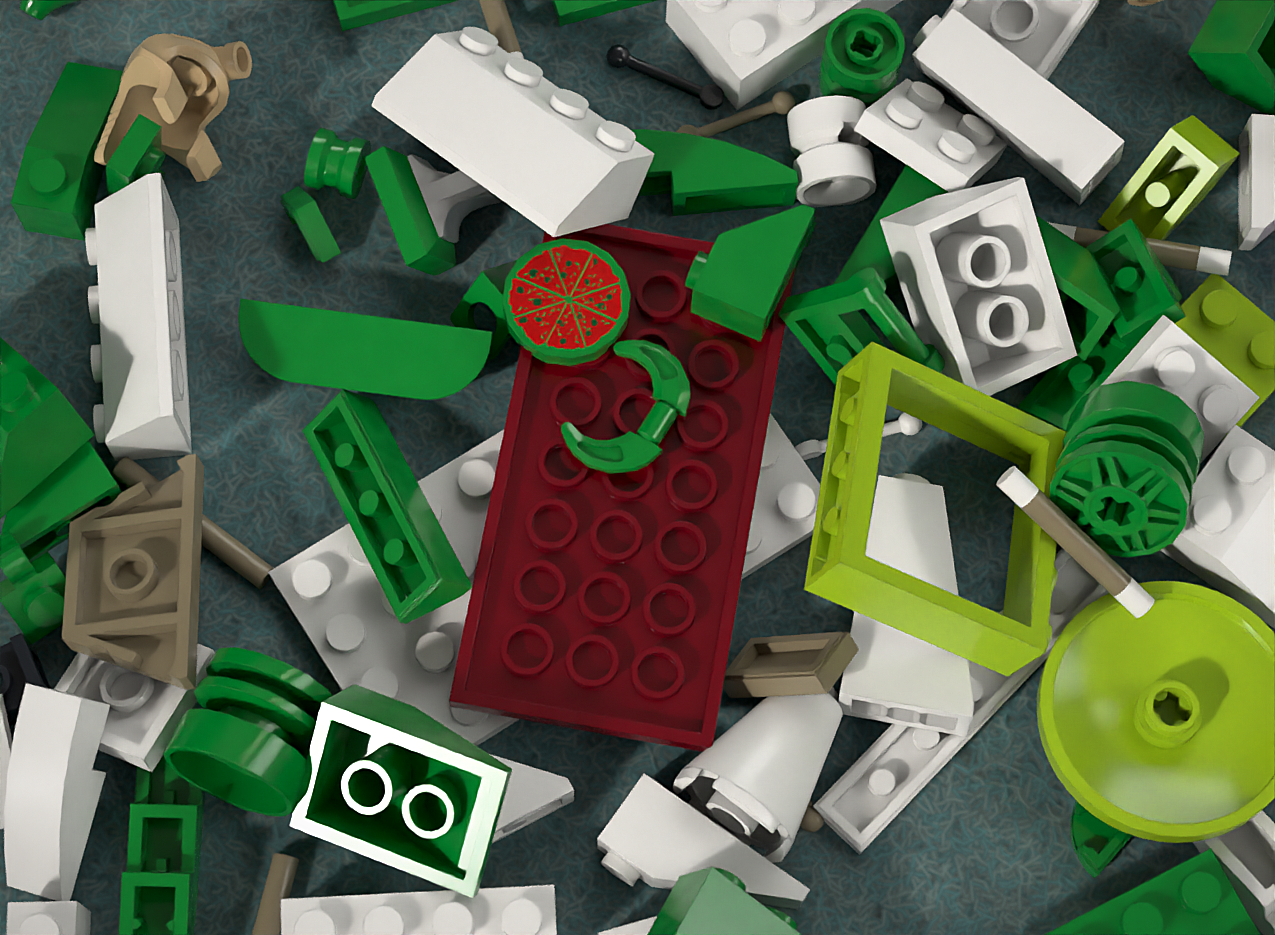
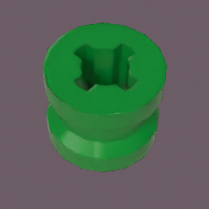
[304,127,371,199]

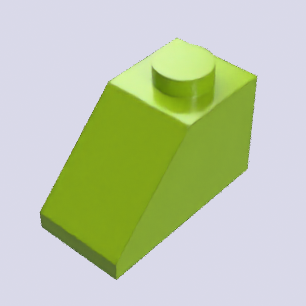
[1098,115,1240,240]

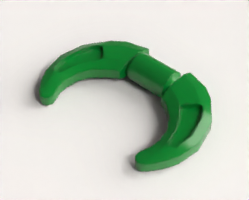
[561,340,691,474]

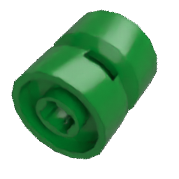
[818,8,905,109]

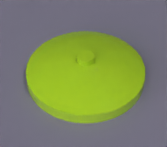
[1037,581,1275,843]

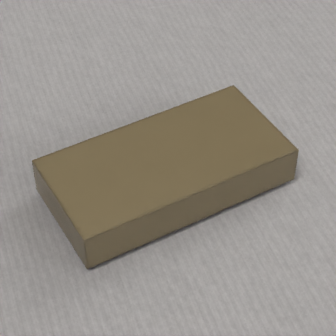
[723,632,859,698]

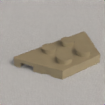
[62,454,204,690]

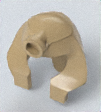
[94,33,252,182]

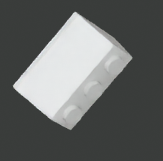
[880,177,1077,396]

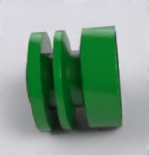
[1049,381,1204,558]
[163,647,333,817]

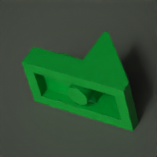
[1085,218,1186,350]

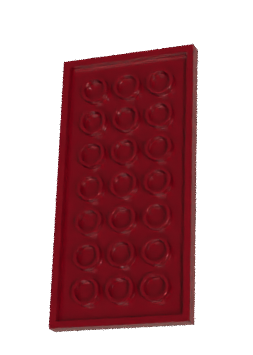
[449,224,795,752]

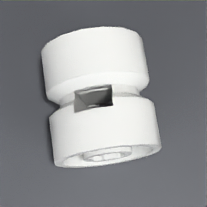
[787,95,877,207]

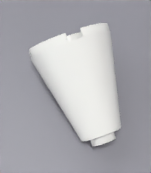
[673,687,843,863]

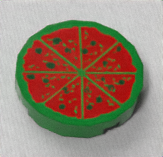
[502,238,631,366]

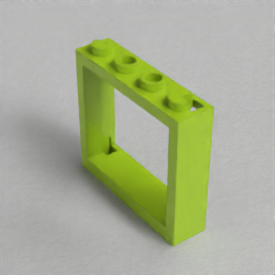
[804,342,1066,677]

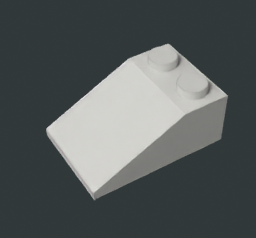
[1160,424,1275,629]

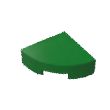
[280,186,341,263]
[1070,800,1132,878]

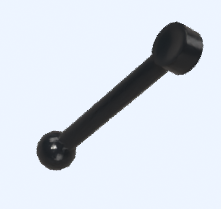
[606,44,724,110]

